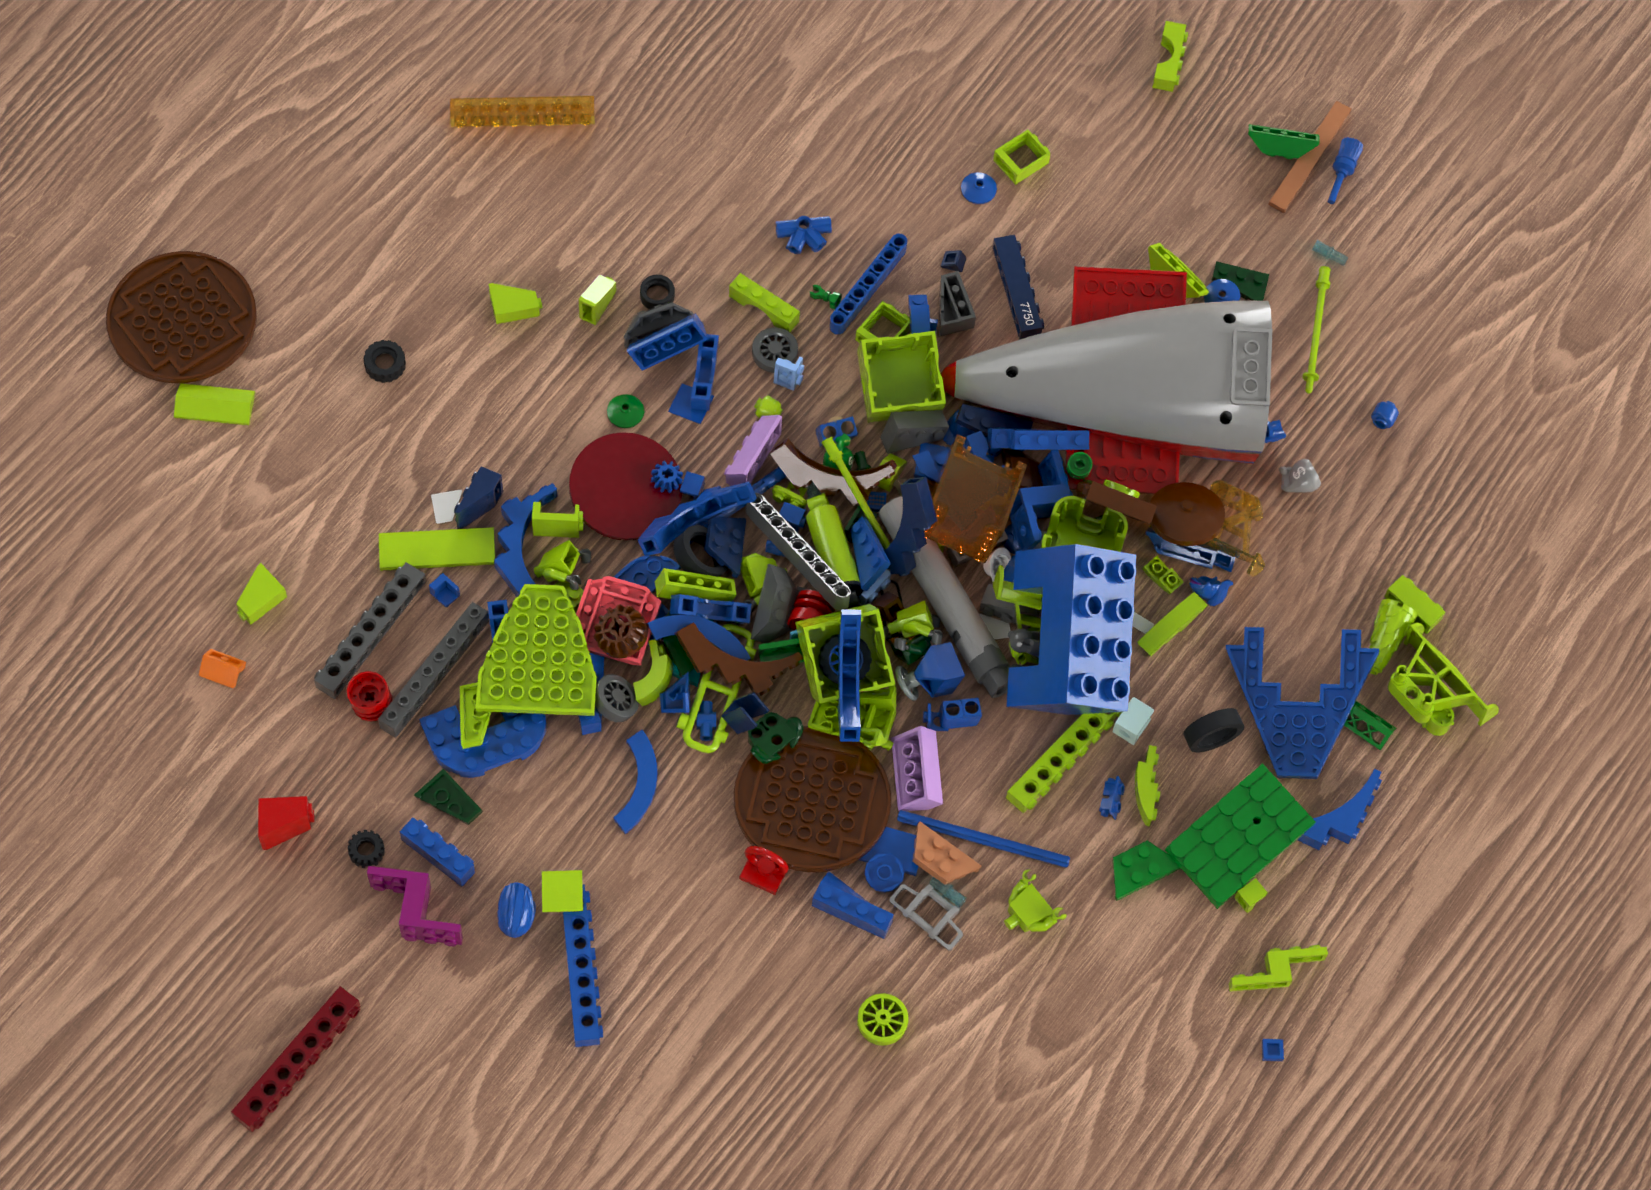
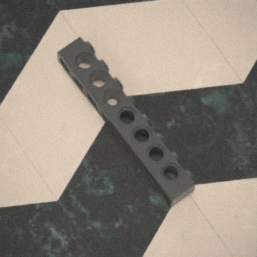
[314,562,426,699]
[378,602,489,738]

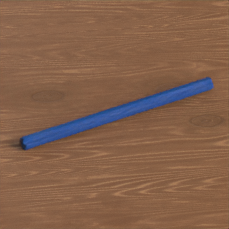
[897,810,1070,868]

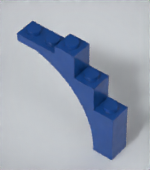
[638,481,757,556]
[494,483,558,597]
[838,609,861,742]

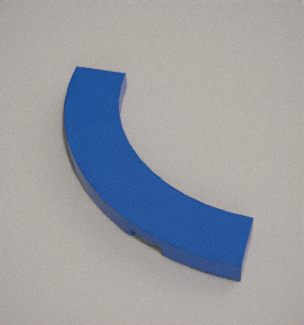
[647,615,750,660]
[613,730,658,834]

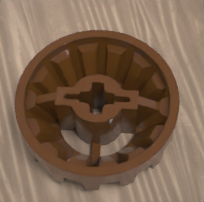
[594,604,648,659]

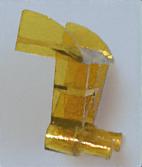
[1149,480,1265,577]

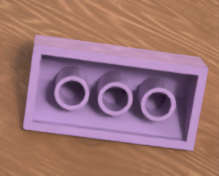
[724,415,782,486]
[891,726,943,811]

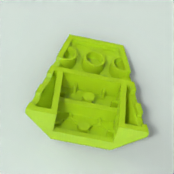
[807,685,897,746]

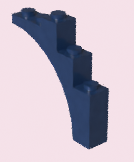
[856,477,937,576]

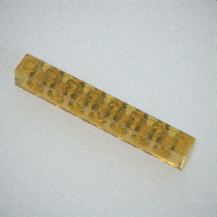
[450,96,595,128]

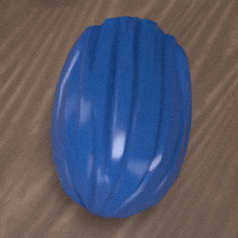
[497,882,536,938]

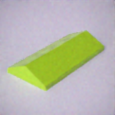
[174,383,255,425]

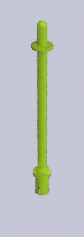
[1302,266,1331,394]
[821,436,890,549]

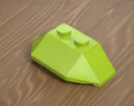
[1148,243,1209,298]

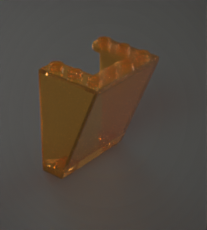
[924,434,1027,563]

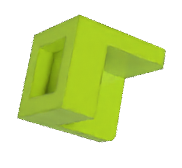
[1235,878,1268,913]

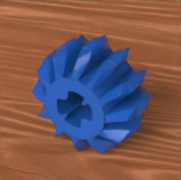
[651,460,683,493]

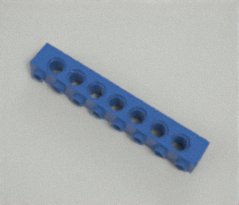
[563,884,603,1047]

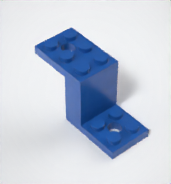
[1007,450,1073,551]

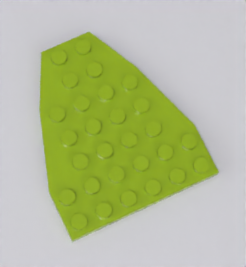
[476,584,597,716]

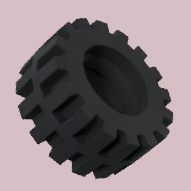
[348,830,385,868]

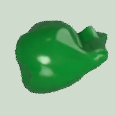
[823,433,854,470]

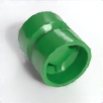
[1066,452,1093,480]

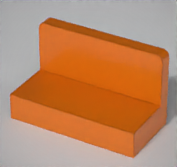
[199,649,246,688]

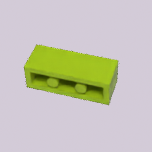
[1384,575,1446,634]

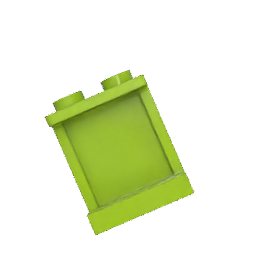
[532,502,584,538]

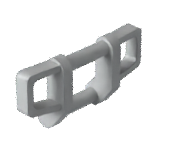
[889,884,963,951]

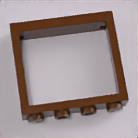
[1075,479,1157,524]

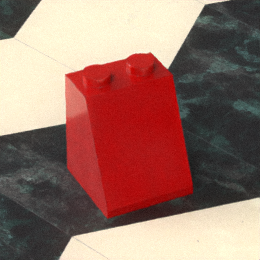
[258,796,315,850]

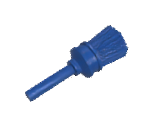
[1328,137,1363,204]

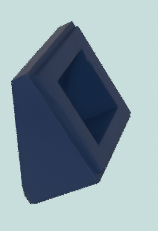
[941,250,966,272]

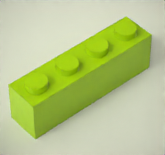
[655,568,737,602]

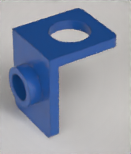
[923,703,949,731]

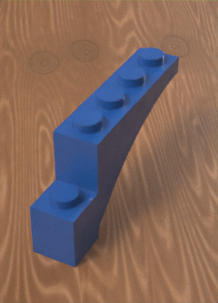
[987,428,1089,450]
[1298,769,1382,850]

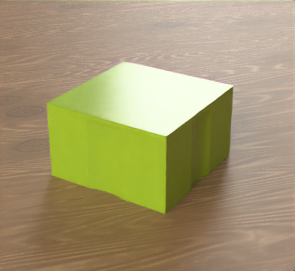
[857,331,946,423]
[795,604,895,703]

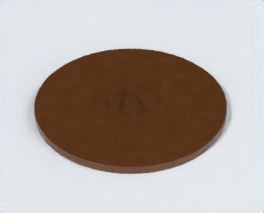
[106,251,257,384]
[733,726,891,873]

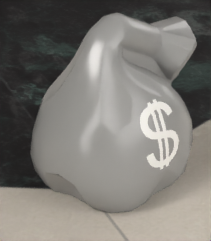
[1279,459,1321,493]

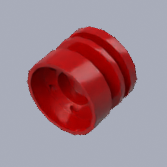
[788,590,835,630]
[346,671,393,722]

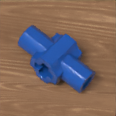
[696,701,716,741]

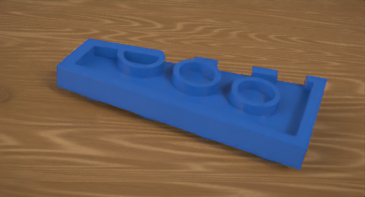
[850,516,891,591]

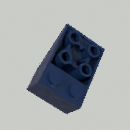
[454,466,503,529]

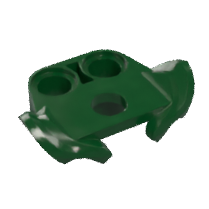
[748,712,804,764]

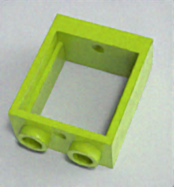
[993,129,1050,185]
[855,301,910,343]

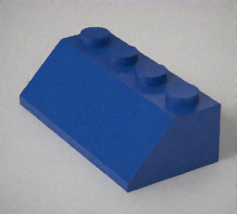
[626,313,708,371]

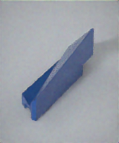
[1146,527,1238,572]

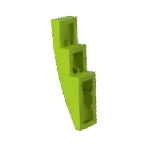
[1137,592,1208,656]

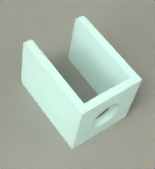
[1112,697,1154,745]

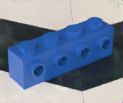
[400,817,475,887]

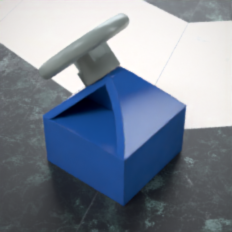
[895,642,965,701]

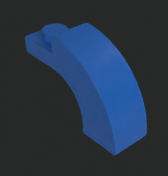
[908,295,930,334]

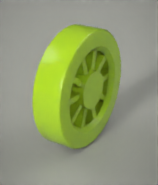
[857,993,908,1046]

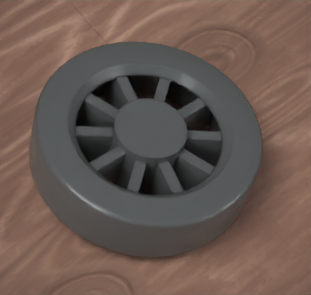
[752,327,798,373]
[595,674,639,722]

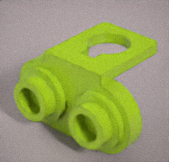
[772,482,807,509]

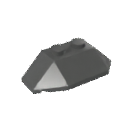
[624,303,693,348]
[751,564,799,643]

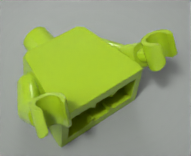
[1004,869,1067,932]

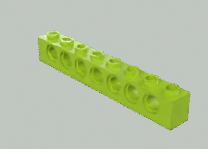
[1006,712,1122,813]

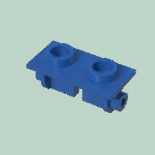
[1099,776,1125,820]

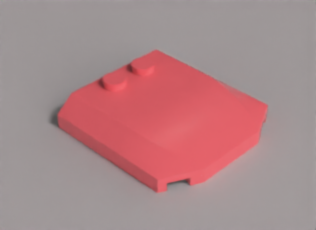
[576,576,662,665]

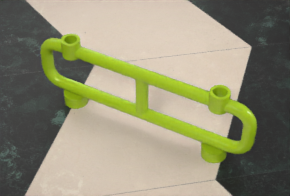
[676,624,757,753]

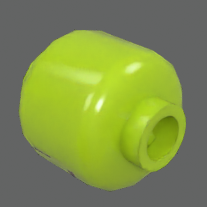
[754,395,783,418]

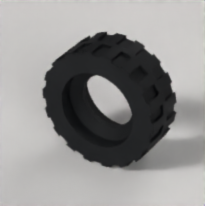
[363,340,406,383]

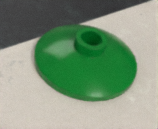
[607,394,644,428]

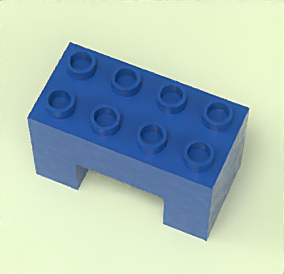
[1006,544,1136,715]

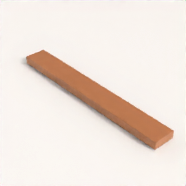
[1268,101,1352,213]

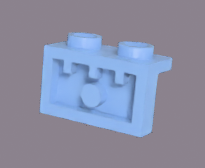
[773,356,805,391]

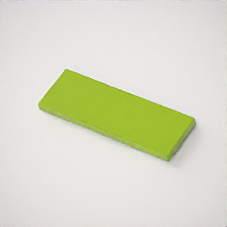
[379,527,495,571]

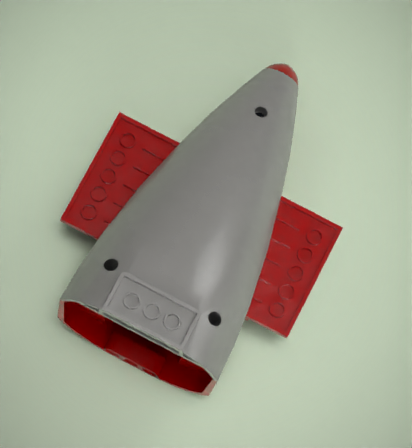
[940,266,1272,494]

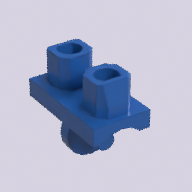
[1264,420,1286,444]

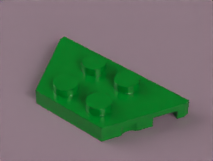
[1112,840,1181,901]

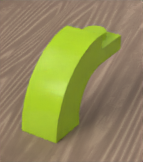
[633,639,673,706]

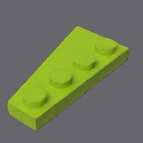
[460,682,491,749]

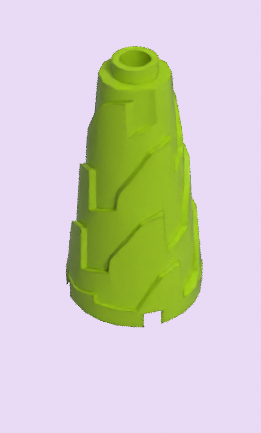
[1369,599,1418,675]

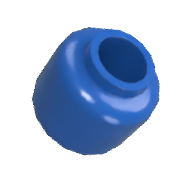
[1371,401,1399,429]

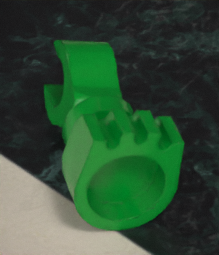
[809,285,842,310]

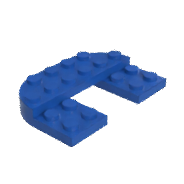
[419,705,546,778]

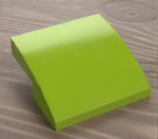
[542,870,583,912]

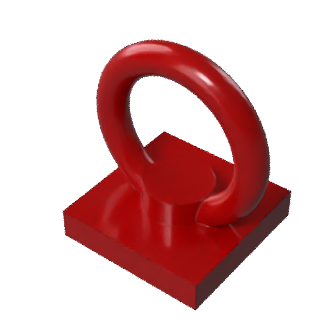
[739,846,789,895]

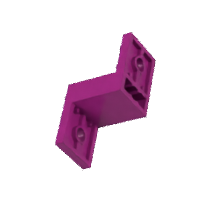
[367,866,463,947]

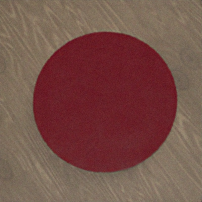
[569,432,682,541]

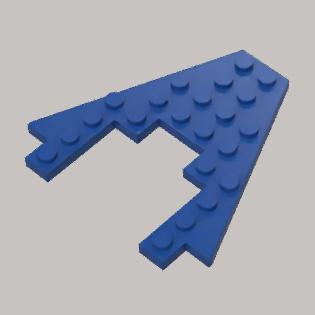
[1226,627,1379,779]

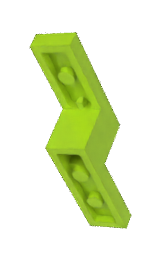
[1228,945,1328,992]

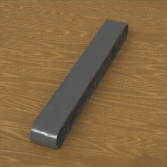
[746,493,851,611]

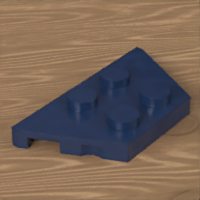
[705,517,746,578]

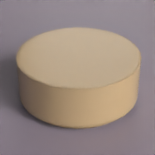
[827,416,846,436]

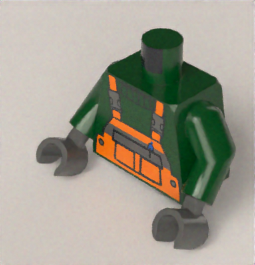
[883,626,934,665]

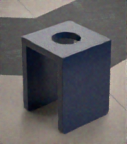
[721,692,769,734]

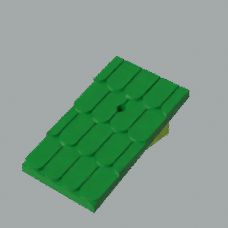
[1165,763,1316,909]

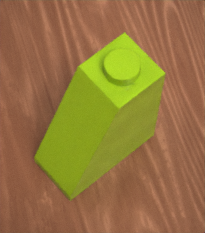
[579,275,616,325]
[488,283,542,324]
[236,563,287,625]

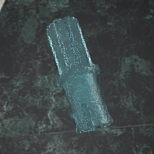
[1312,240,1348,265]
[930,877,967,908]

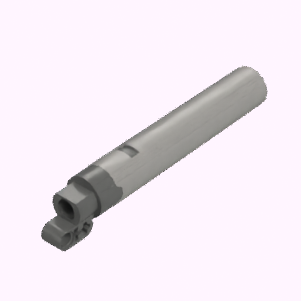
[878,496,1023,698]

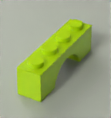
[1152,21,1188,92]
[729,273,800,332]

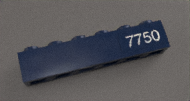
[992,234,1044,340]

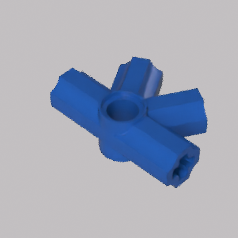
[775,216,832,254]

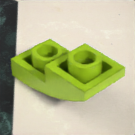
[1142,556,1184,594]

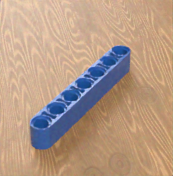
[830,233,907,334]

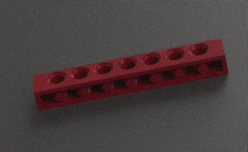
[231,986,361,1132]

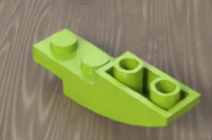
[1135,745,1161,827]

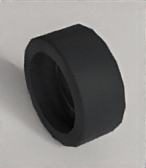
[640,274,675,309]

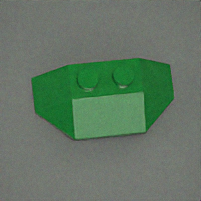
[1248,124,1320,159]

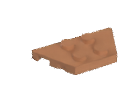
[912,822,982,885]

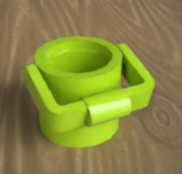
[1422,708,1454,736]

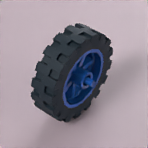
[818,634,872,684]

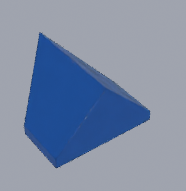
[660,672,691,713]

